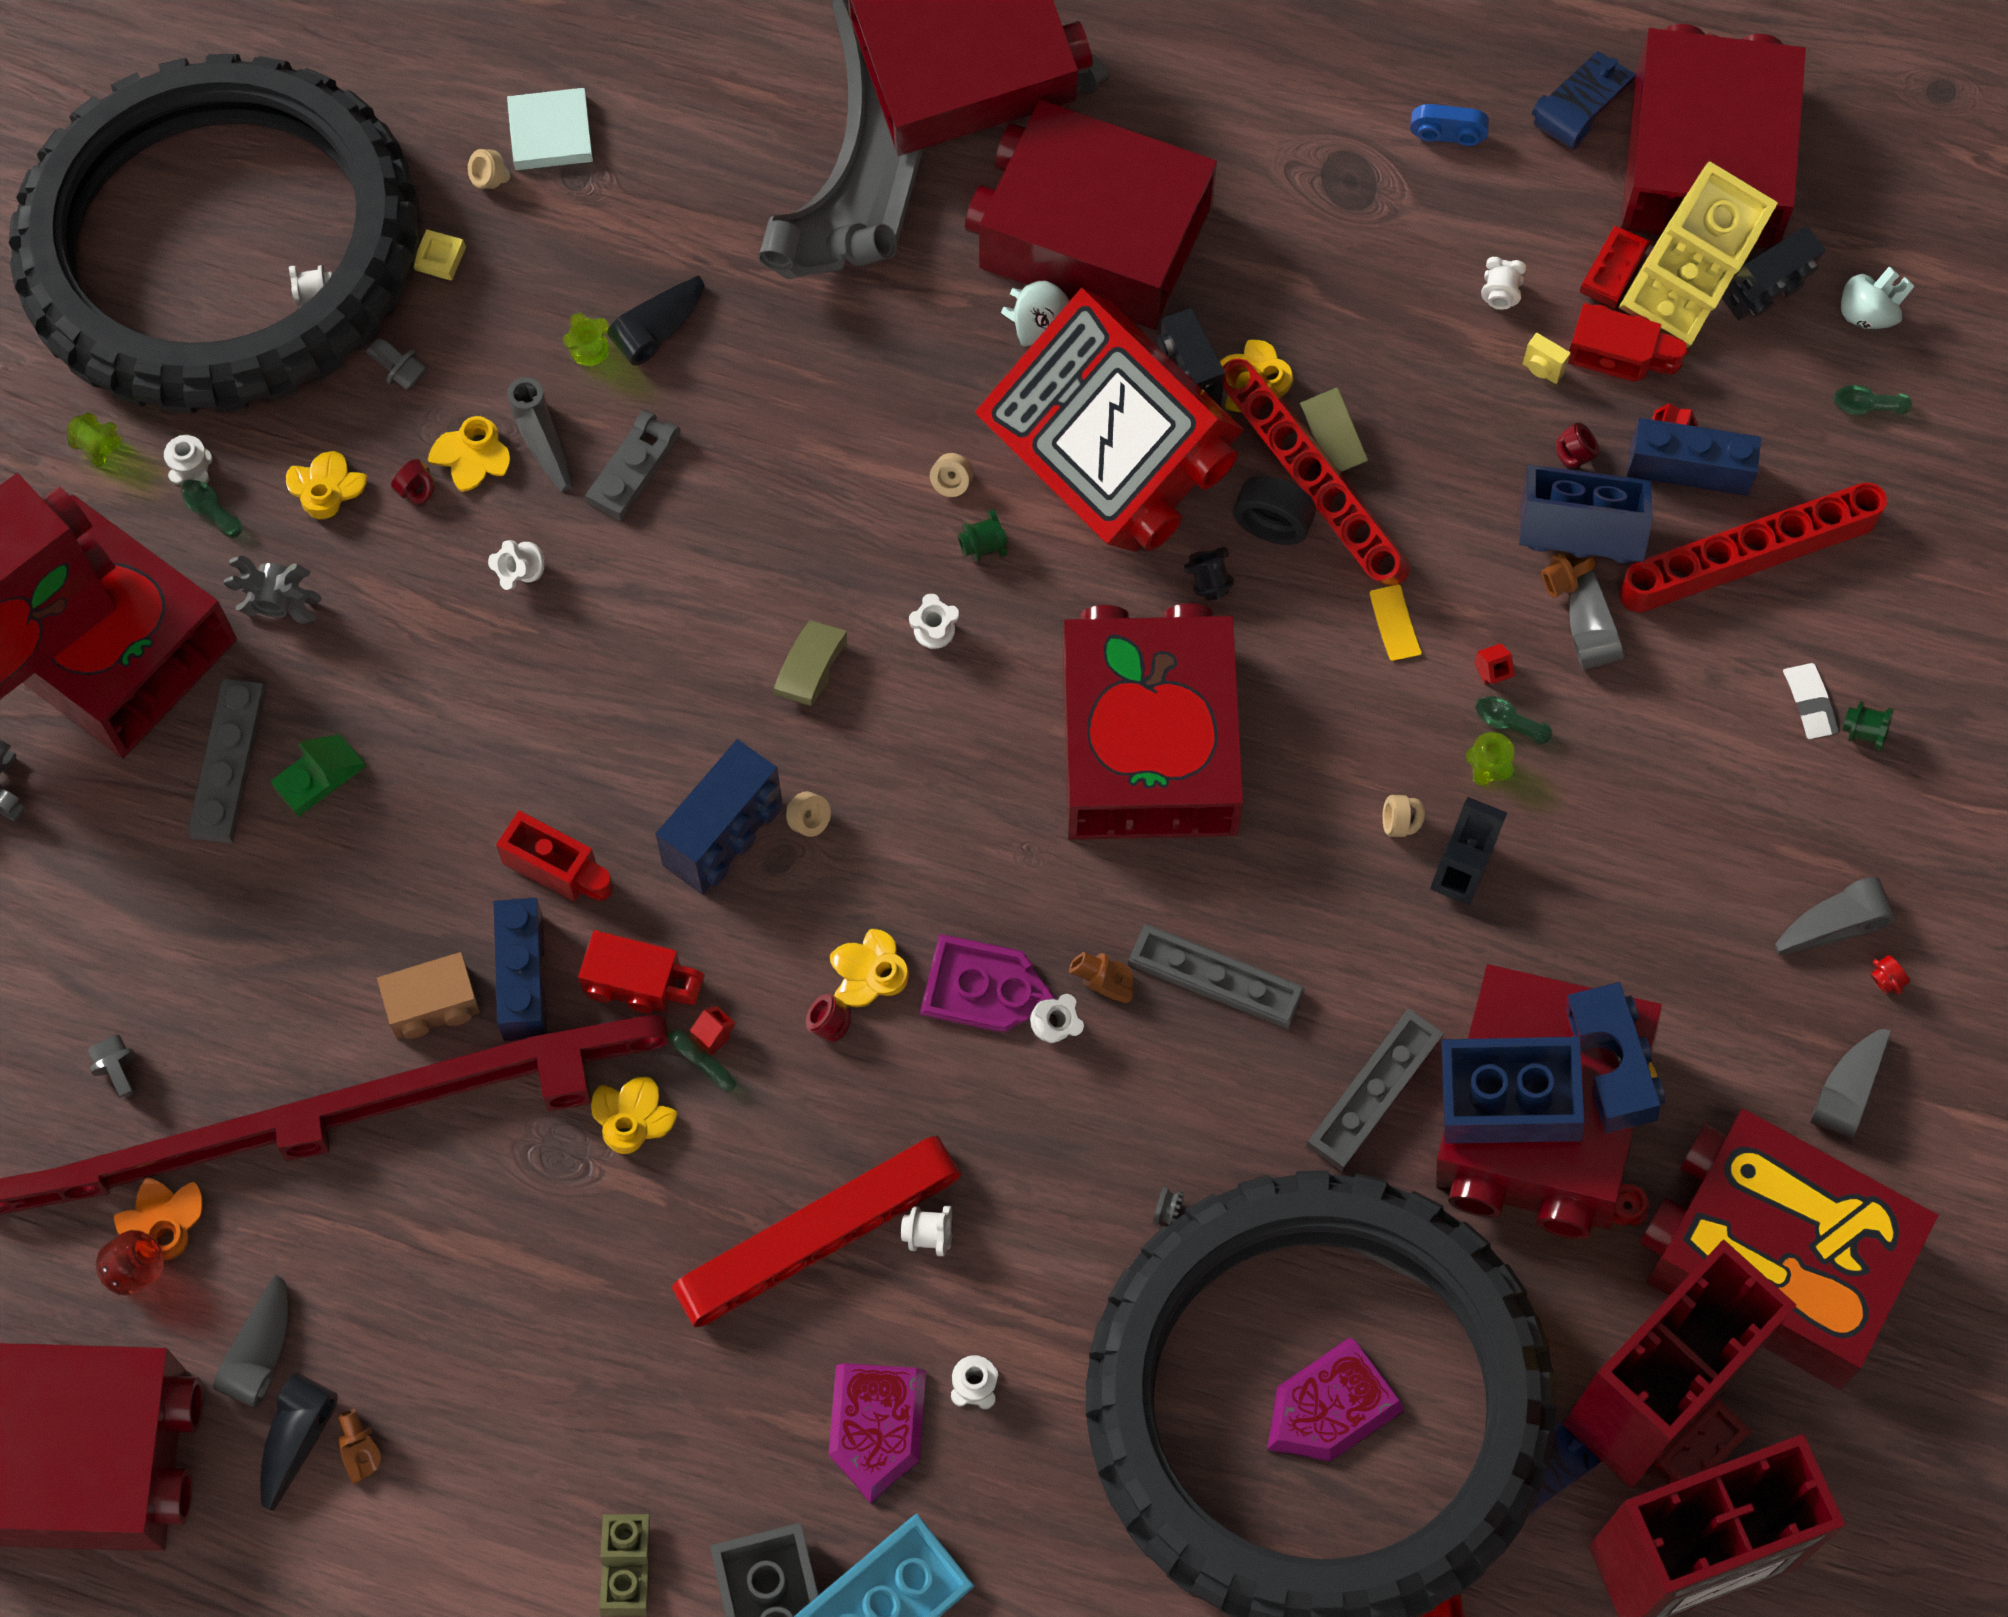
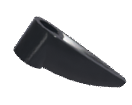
[607,275,705,366]
[260,1373,338,1511]

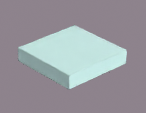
[507,88,593,171]

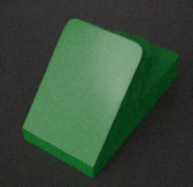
[270,734,366,817]

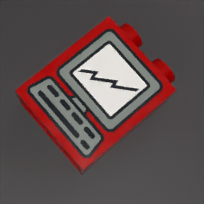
[974,287,1244,552]

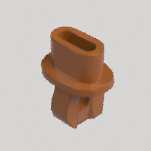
[1540,553,1597,598]
[1069,952,1133,1004]
[338,1408,381,1484]

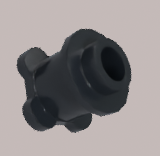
[1184,547,1234,600]

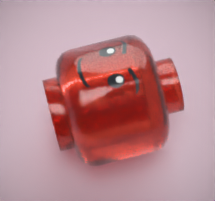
[95,1230,164,1296]

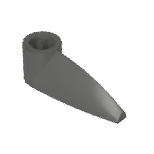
[507,377,573,492]
[1569,569,1624,671]
[1775,877,1896,956]
[1810,1029,1891,1139]
[213,1275,288,1408]

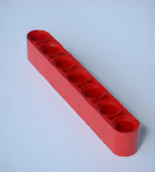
[1222,358,1410,586]
[1619,482,1887,613]
[671,1135,962,1328]

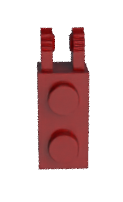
[1568,303,1688,382]

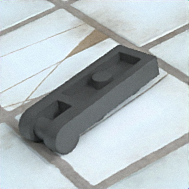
[585,409,681,521]

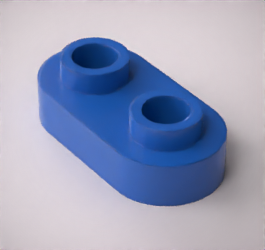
[1410,104,1489,146]

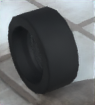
[1233,475,1316,545]

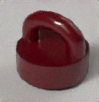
[1556,422,1599,469]
[391,458,434,504]
[806,993,851,1042]

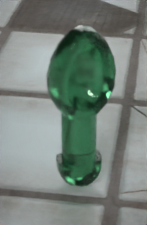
[1832,384,1913,415]
[181,479,243,538]
[1475,696,1552,744]
[668,1030,737,1093]

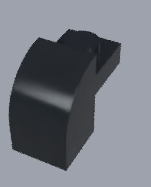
[1430,797,1507,906]

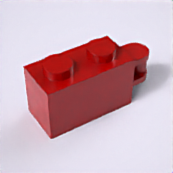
[496,810,613,902]
[578,930,705,1014]

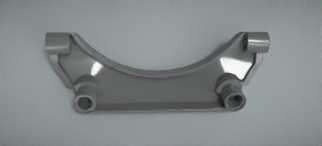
[758,0,923,279]

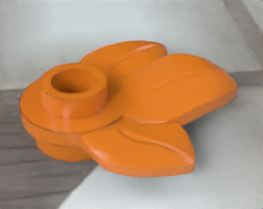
[114,1177,203,1260]

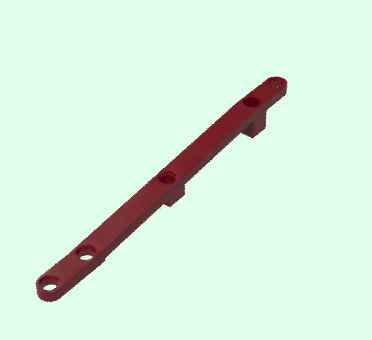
[0,1015,669,1215]

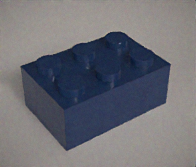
[1519,464,1653,563]
[655,739,783,895]
[1442,1037,1584,1143]

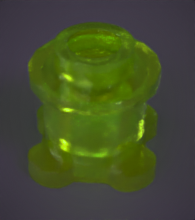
[563,313,609,366]
[66,412,122,467]
[1465,732,1515,786]

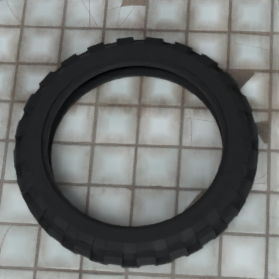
[8,54,420,414]
[1086,1170,1557,1617]

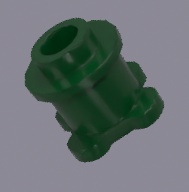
[957,509,1008,562]
[1842,701,1894,751]

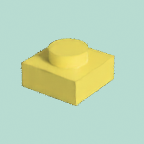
[414,229,466,281]
[1522,332,1571,384]

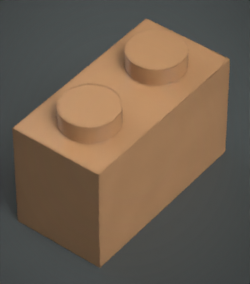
[377,952,480,1039]

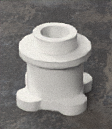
[1481,257,1526,310]
[289,265,333,308]
[164,435,213,487]
[488,540,545,590]
[909,594,959,649]
[1030,994,1084,1043]
[901,1206,952,1256]
[951,1355,998,1410]

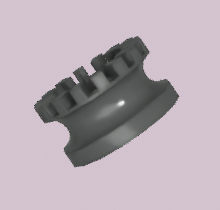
[1153,1185,1185,1226]

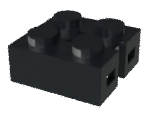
[1721,225,1826,321]
[1157,308,1225,407]

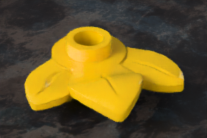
[1219,340,1293,412]
[428,416,510,492]
[286,451,367,519]
[830,929,909,1007]
[591,1076,677,1154]

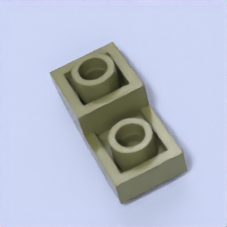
[1300,387,1368,473]
[773,620,847,706]
[599,1514,650,1616]

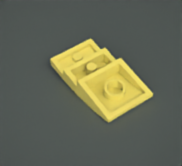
[1619,161,1778,348]

